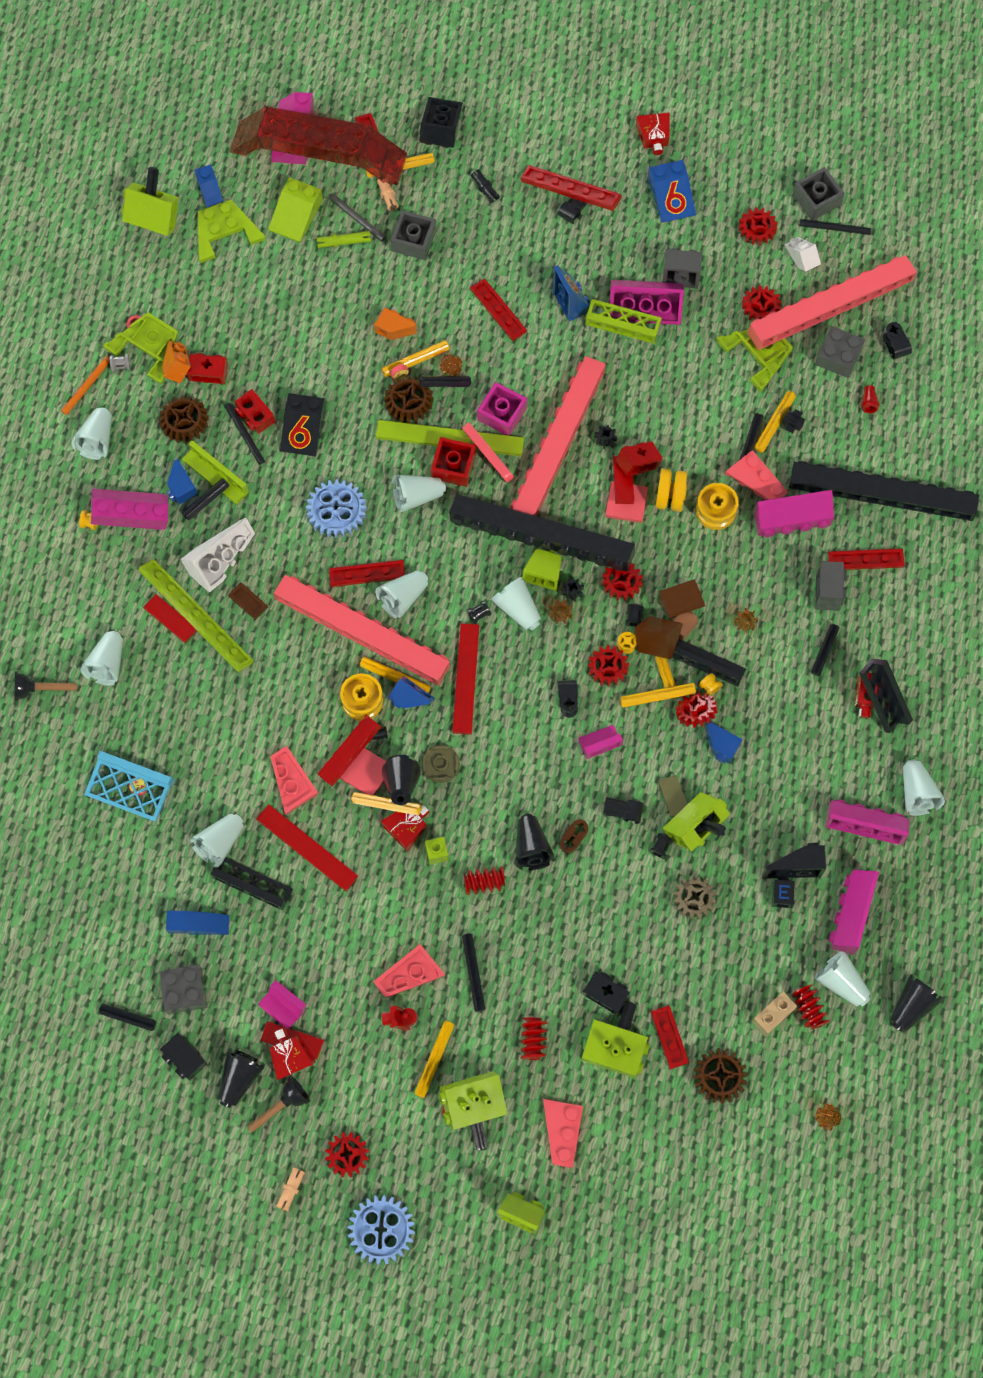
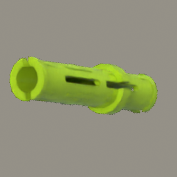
[316,230,371,249]

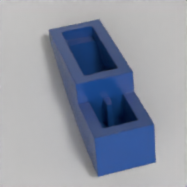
[166,911,230,935]

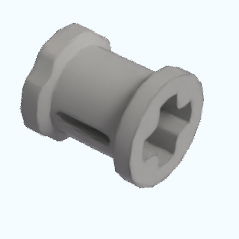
[110,354,131,372]

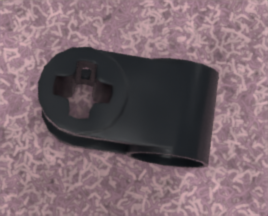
[883,322,912,360]
[557,680,578,718]

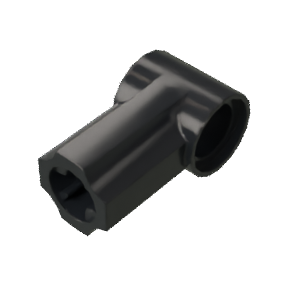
[558,198,588,224]
[603,797,644,824]

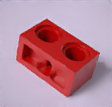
[234,389,276,434]

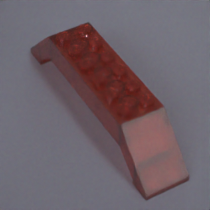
[230,106,407,185]

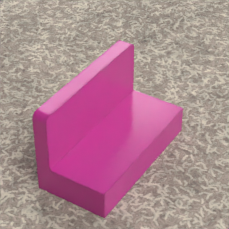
[578,725,623,759]
[258,980,306,1029]

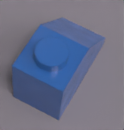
[194,164,223,208]
[167,459,198,505]
[388,676,436,709]
[705,722,742,764]

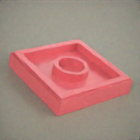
[605,481,648,523]
[340,748,387,796]

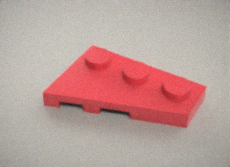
[724,450,789,500]
[270,746,318,815]
[373,944,445,998]
[543,1099,583,1168]

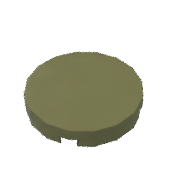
[421,745,460,783]

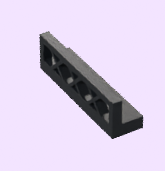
[672,639,746,687]
[859,658,913,733]
[210,858,293,911]

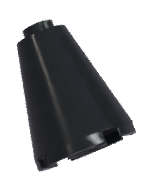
[382,755,421,805]
[515,814,555,871]
[890,974,944,1032]
[217,1048,266,1108]

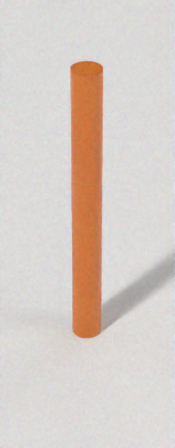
[61,356,110,415]

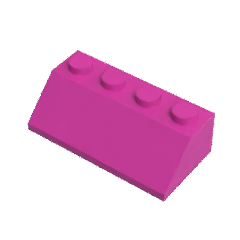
[271,92,314,165]
[609,280,684,325]
[90,488,169,530]
[754,490,834,538]
[825,799,909,845]
[828,870,879,955]

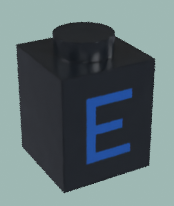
[772,877,795,908]

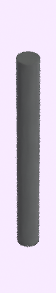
[330,194,386,242]

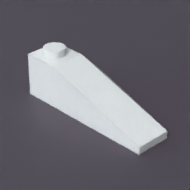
[181,518,255,592]

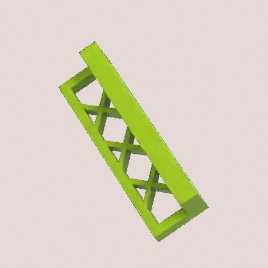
[585,299,662,344]
[182,440,249,505]

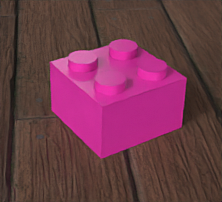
[477,382,527,436]

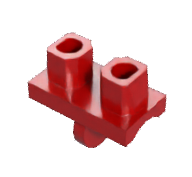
[381,1006,418,1031]

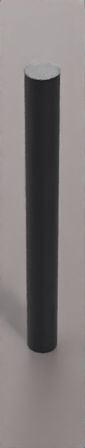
[799,219,871,235]
[225,403,265,465]

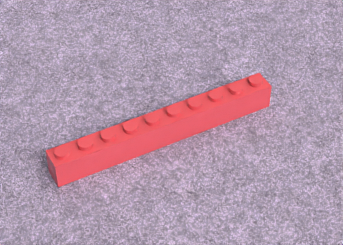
[748,255,917,350]
[510,356,606,516]
[274,575,450,686]

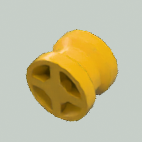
[79,510,98,530]
[617,632,636,654]
[698,673,723,697]

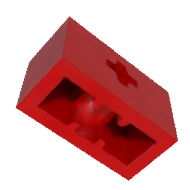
[187,353,228,384]
[616,441,663,477]

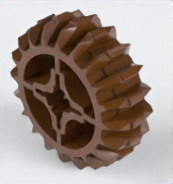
[384,375,434,424]
[159,395,209,444]
[693,1048,748,1104]

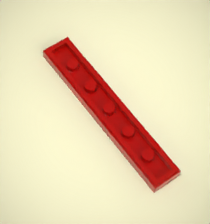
[520,165,622,211]
[452,623,479,735]
[256,804,358,892]

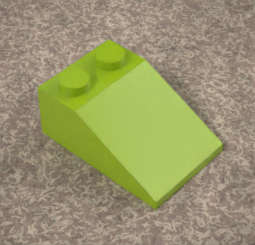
[268,177,323,243]
[498,1192,546,1235]

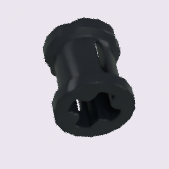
[467,601,491,624]
[625,604,644,627]
[649,833,673,859]

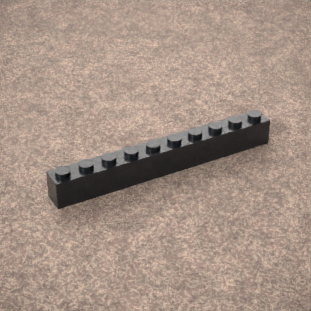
[788,461,979,521]
[449,494,635,572]

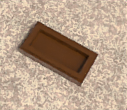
[228,582,268,620]

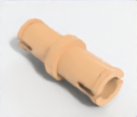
[377,177,399,211]
[276,1168,305,1212]

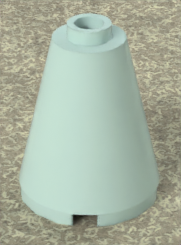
[71,408,112,460]
[393,475,446,512]
[375,570,428,619]
[491,577,541,631]
[80,631,123,686]
[903,759,945,816]
[190,814,243,867]
[815,951,870,1007]

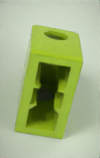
[522,549,561,591]

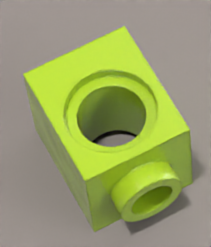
[425,837,449,865]

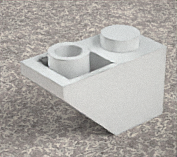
[785,237,821,272]

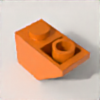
[374,308,417,340]
[162,340,191,383]

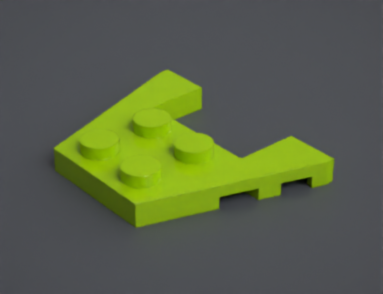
[198,200,266,263]
[103,312,179,385]
[716,328,793,393]

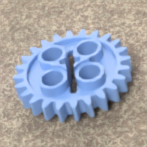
[306,479,367,538]
[348,1195,415,1265]

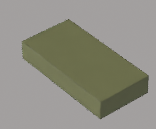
[658,775,687,818]

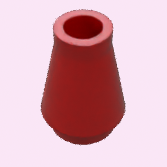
[861,385,880,414]

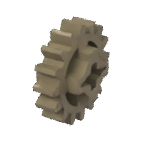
[673,876,716,920]

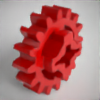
[738,207,778,246]
[742,285,782,320]
[602,563,643,601]
[588,645,629,687]
[675,692,718,728]
[325,1132,369,1178]

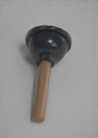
[14,671,78,701]
[248,1076,310,1132]

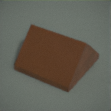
[657,579,705,618]
[635,616,683,660]

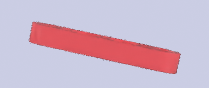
[462,422,514,483]

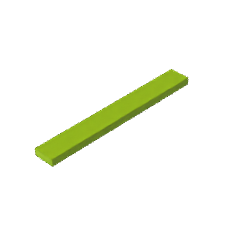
[376,420,524,457]
[138,559,254,673]

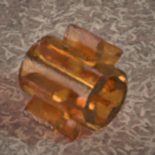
[440,354,463,376]
[550,600,573,624]
[734,608,758,633]
[815,1103,841,1131]

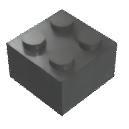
[793,167,845,221]
[391,210,437,260]
[663,248,703,289]
[815,326,865,378]
[815,561,847,611]
[159,965,207,1015]

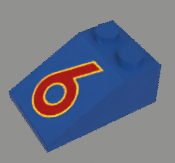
[648,160,696,223]
[553,265,590,321]

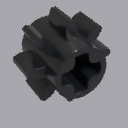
[783,409,806,433]
[594,425,617,449]
[561,578,584,602]

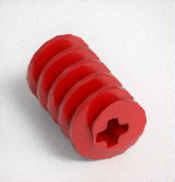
[464,866,505,895]
[791,984,830,1030]
[520,1017,548,1061]

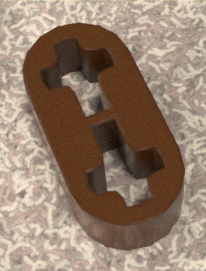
[560,819,588,854]

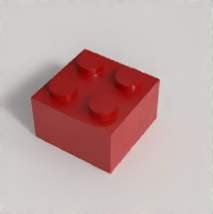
[431,437,476,487]

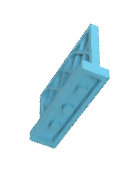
[84,751,175,822]

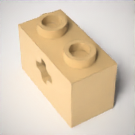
[752,992,797,1037]

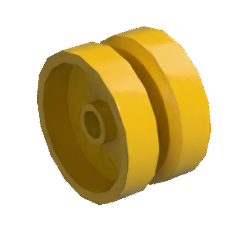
[656,468,687,512]
[696,483,739,530]
[340,673,384,721]

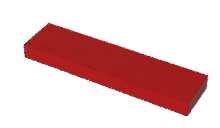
[470,278,527,342]
[827,548,905,570]
[329,560,405,587]
[318,714,381,787]

